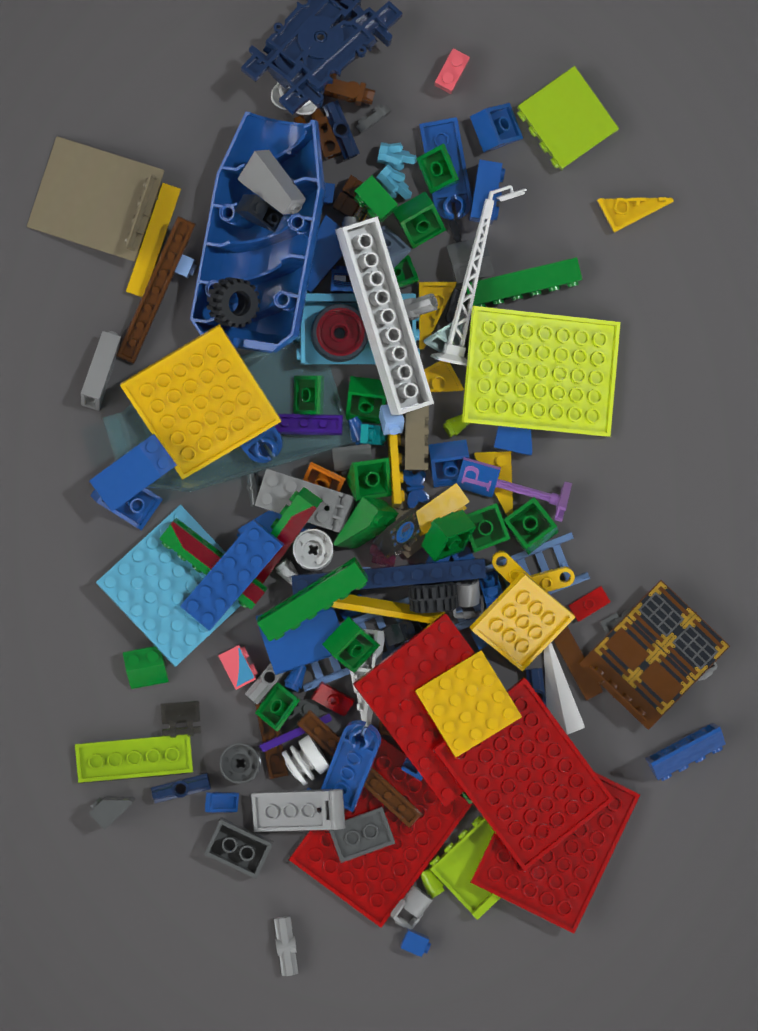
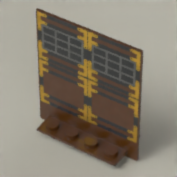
[579,580,730,730]

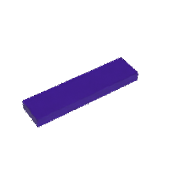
[275,414,343,435]
[258,713,332,752]

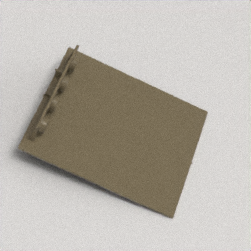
[27,136,165,261]

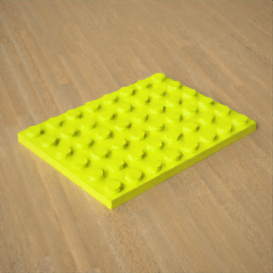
[462,306,621,437]

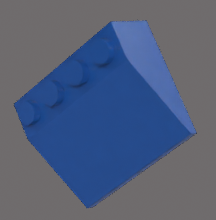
[255,607,340,675]
[645,723,726,781]

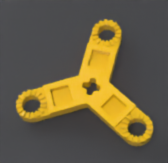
[491,551,575,592]

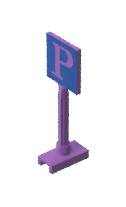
[457,457,572,522]

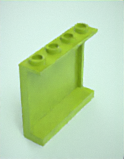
[517,66,619,171]
[429,816,500,920]

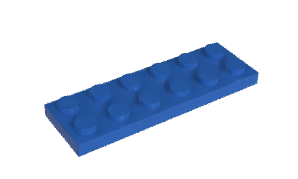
[180,519,284,631]

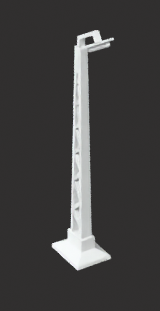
[430,185,527,366]

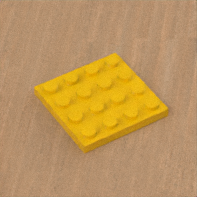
[470,572,575,672]
[415,650,522,758]

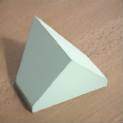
[424,316,464,352]

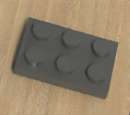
[329,807,395,863]

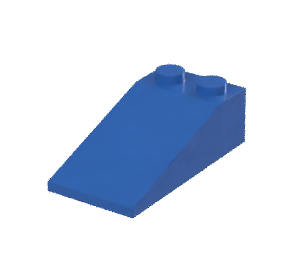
[89,434,177,512]

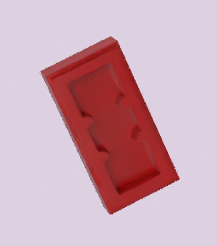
[568,586,611,622]
[311,681,354,717]

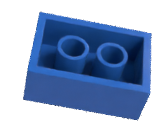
[469,160,505,224]

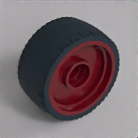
[311,304,368,362]

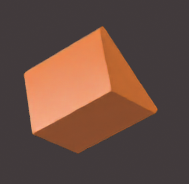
[303,462,346,492]

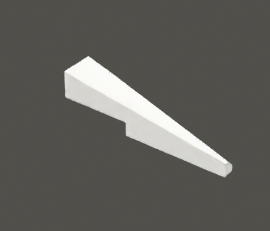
[350,629,385,727]
[544,643,585,735]

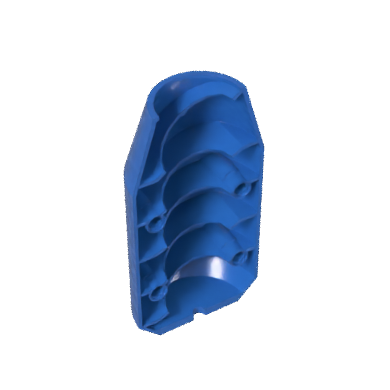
[190,112,326,353]

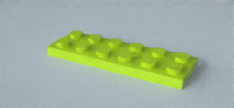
[75,733,194,783]

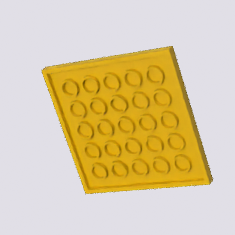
[120,324,281,480]

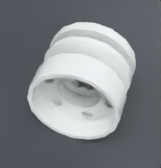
[293,529,333,571]
[282,735,330,786]

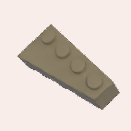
[401,405,429,471]

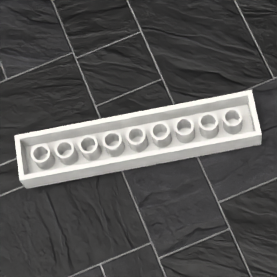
[335,217,434,416]

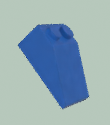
[90,487,163,530]

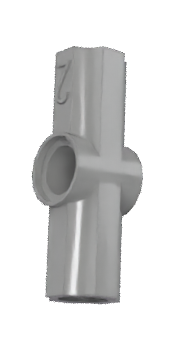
[403,294,438,321]
[245,663,284,704]
[274,916,299,976]

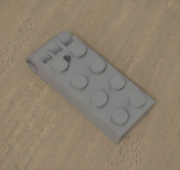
[255,469,356,533]
[251,789,346,832]

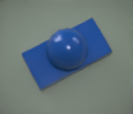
[205,791,239,812]

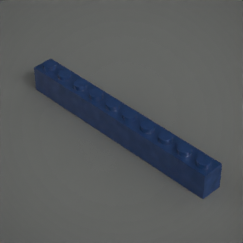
[291,558,486,595]

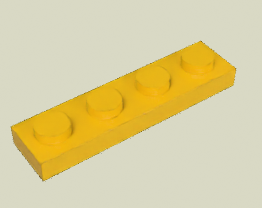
[387,434,405,508]

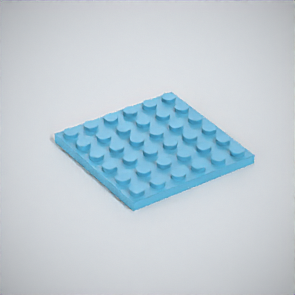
[96,504,241,667]

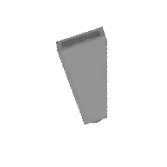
[238,150,306,214]
[81,331,121,411]

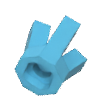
[377,142,417,171]
[376,164,412,200]

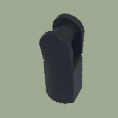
[445,288,466,324]

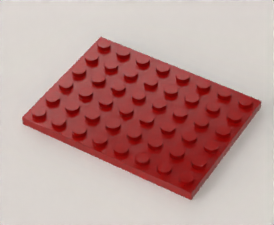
[353,613,476,806]
[433,677,615,871]
[289,737,472,928]
[470,772,640,934]

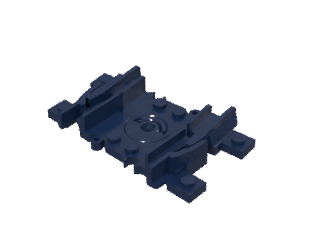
[241,0,403,115]

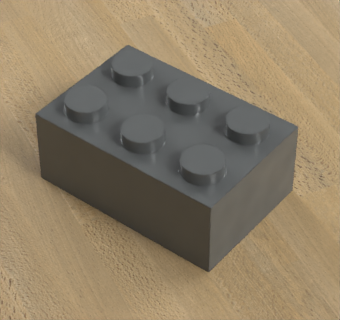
[204,817,273,879]

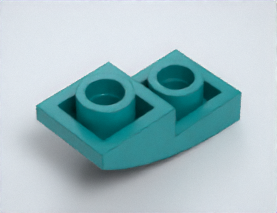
[360,424,388,446]

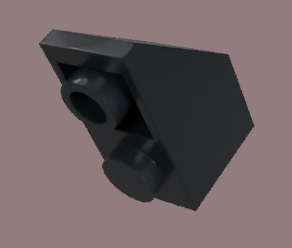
[235,194,283,232]
[383,620,427,646]

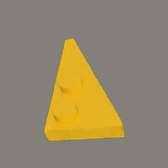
[597,197,674,233]
[419,282,456,350]
[424,361,464,392]
[474,451,513,517]

